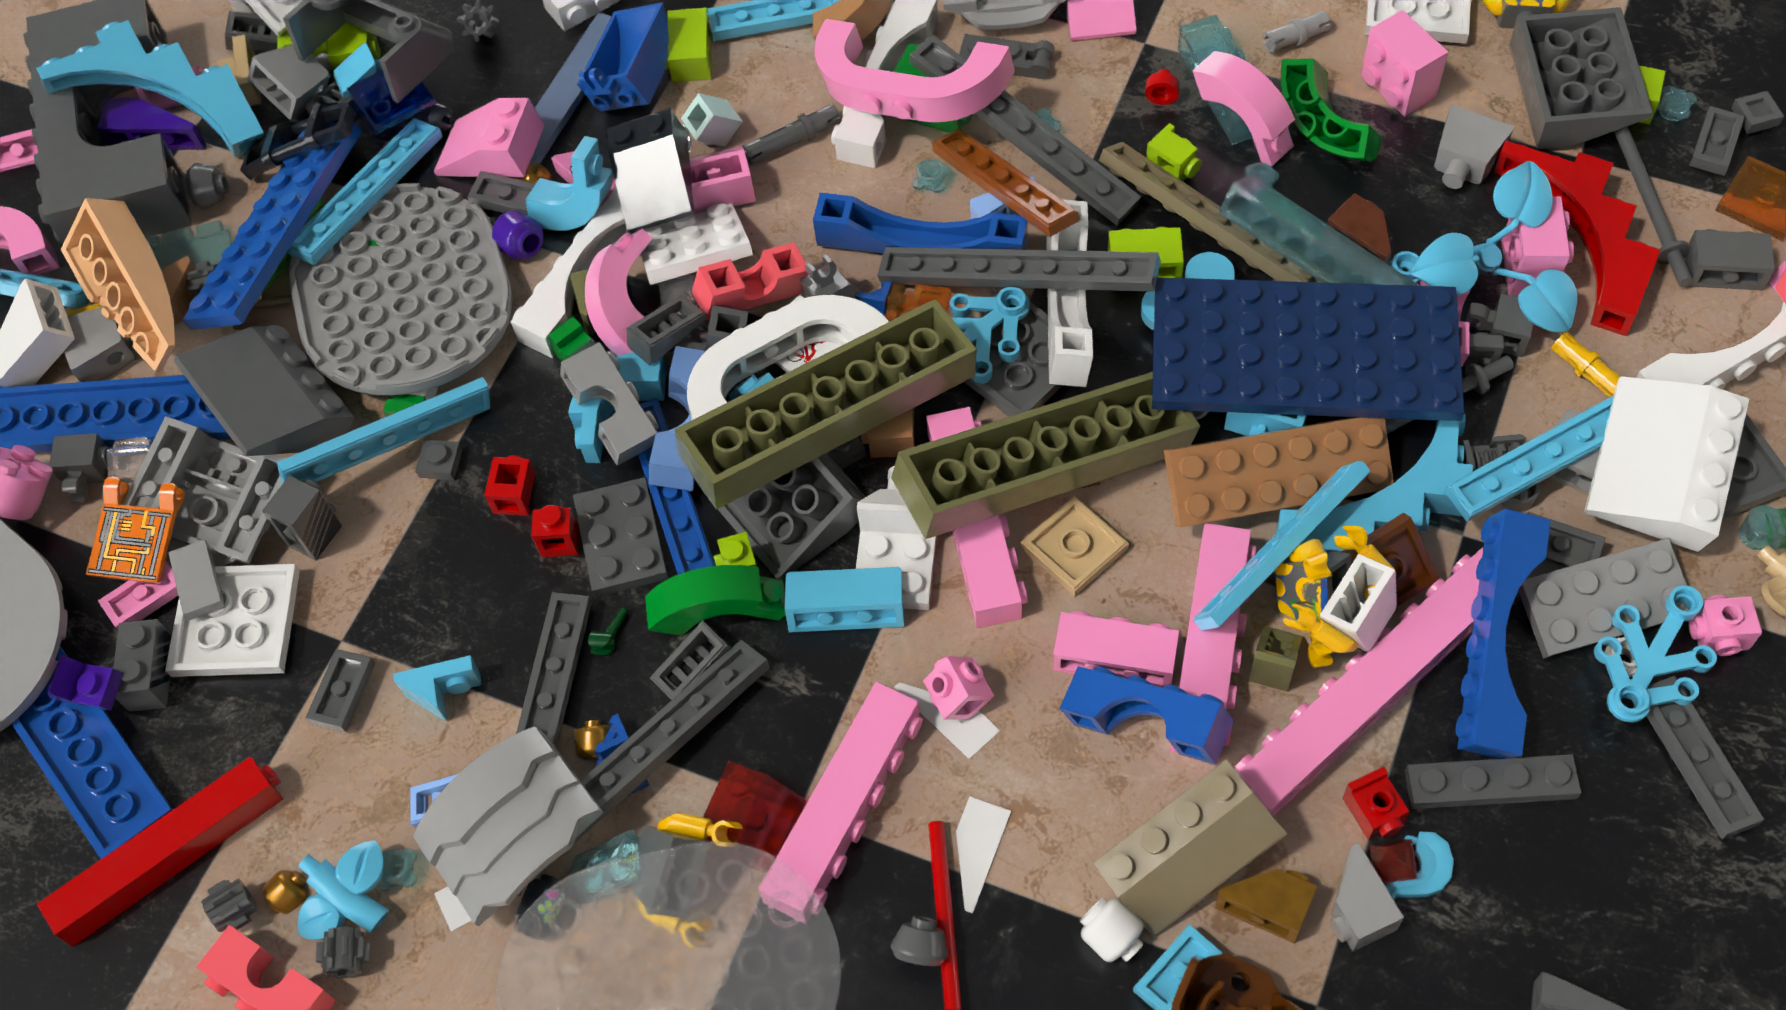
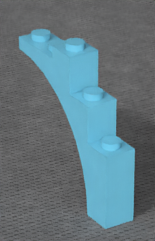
[36,20,264,157]
[1276,414,1473,552]

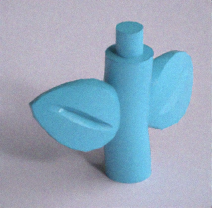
[298,840,390,940]

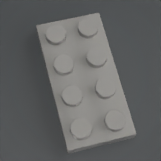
[1518,538,1688,658]

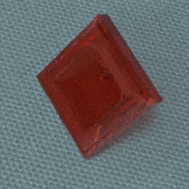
[1370,839,1417,883]

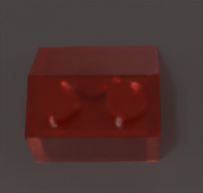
[703,761,808,874]

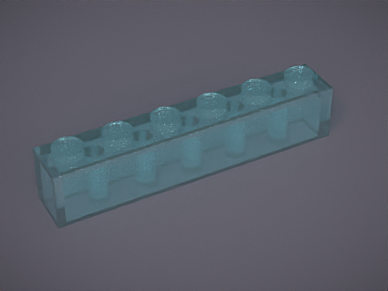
[1219,175,1420,286]

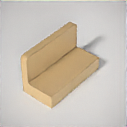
[216,34,261,106]

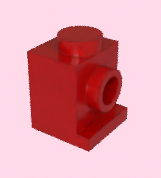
[484,455,536,516]
[531,505,580,557]
[1342,766,1410,840]

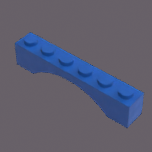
[813,192,1028,254]
[1456,509,1551,759]

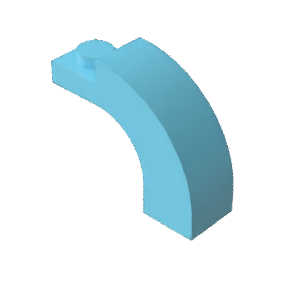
[526,136,614,231]
[568,352,668,463]

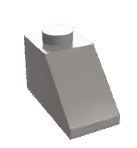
[1330,843,1404,952]

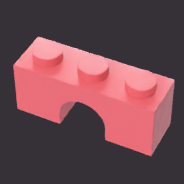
[692,242,808,320]
[196,925,336,1010]

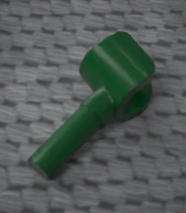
[588,607,629,655]

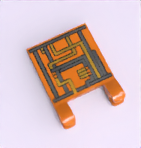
[86,477,185,584]

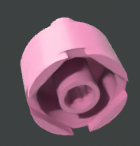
[0,445,53,520]

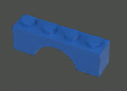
[1059,666,1234,765]

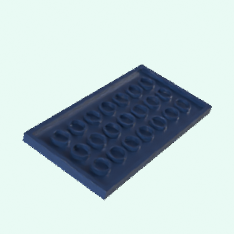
[1152,277,1464,421]

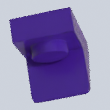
[48,655,123,711]

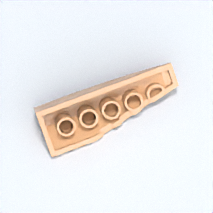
[61,198,175,371]

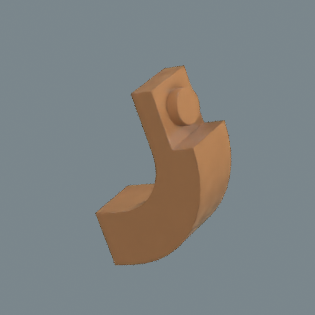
[813,0,893,41]

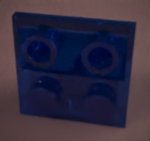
[347,70,436,135]

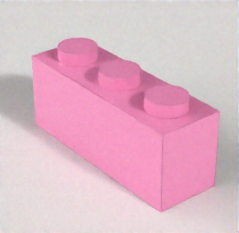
[1053,611,1179,688]

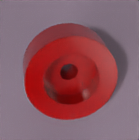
[1145,69,1180,105]

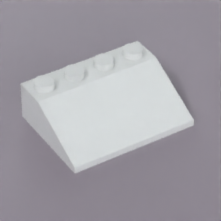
[1584,376,1749,552]

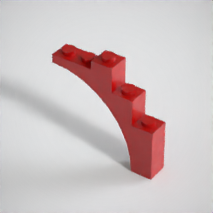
[1494,141,1661,336]

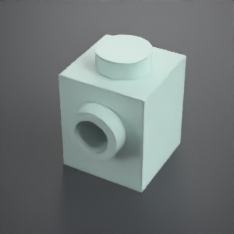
[681,93,743,147]

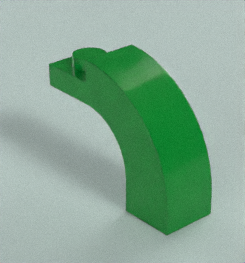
[645,565,786,636]

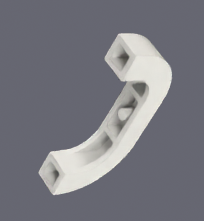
[687,295,889,420]

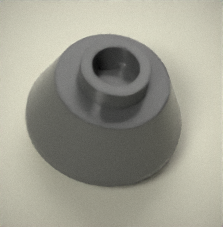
[186,163,229,209]
[890,916,948,966]

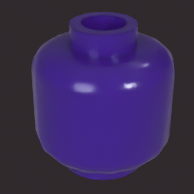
[492,210,544,261]

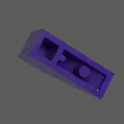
[97,97,206,150]

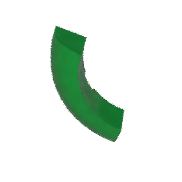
[1281,58,1383,162]

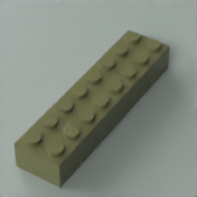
[674,299,977,510]
[891,372,1200,540]

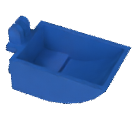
[577,2,669,112]

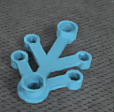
[950,287,1030,384]
[1594,585,1717,722]

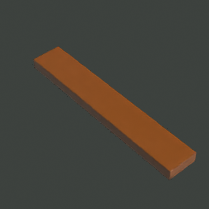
[932,128,1079,237]

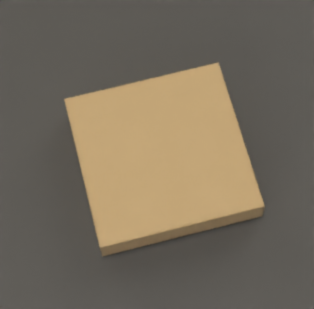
[1020,495,1129,597]

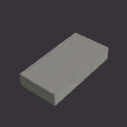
[168,539,225,620]

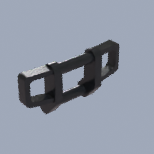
[240,102,357,180]

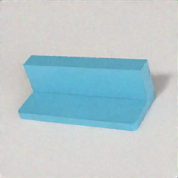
[785,567,904,632]

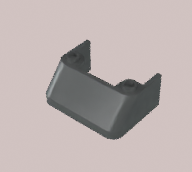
[283,0,455,103]

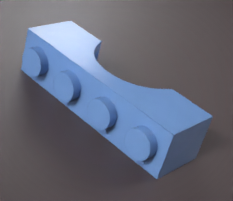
[649,346,706,491]

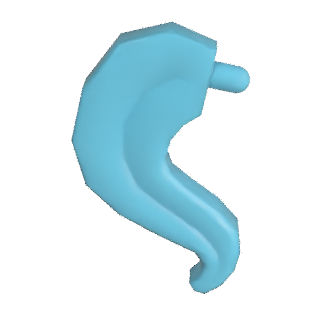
[1385,831,1454,900]

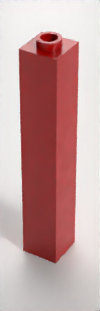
[37,756,283,947]

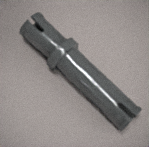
[742,103,841,165]

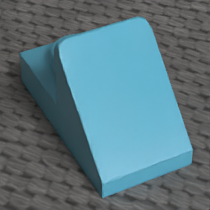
[334,43,390,98]
[393,656,482,721]

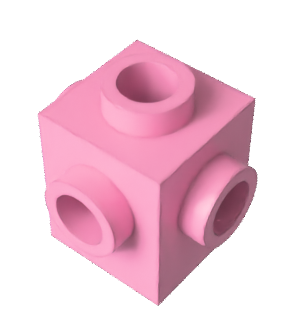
[1689,595,1762,656]
[923,655,994,720]

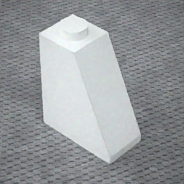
[0,278,75,387]

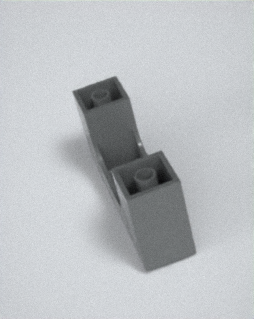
[23,0,192,245]

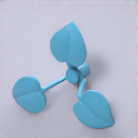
[1411,161,1577,332]

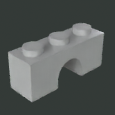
[560,342,659,466]

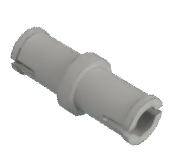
[1263,10,1331,53]

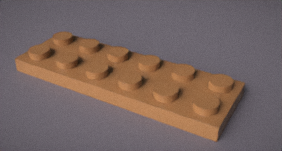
[1164,417,1394,527]

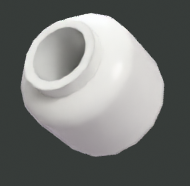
[1080,897,1144,962]

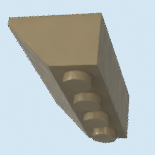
[1093,759,1288,937]

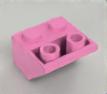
[689,146,756,214]

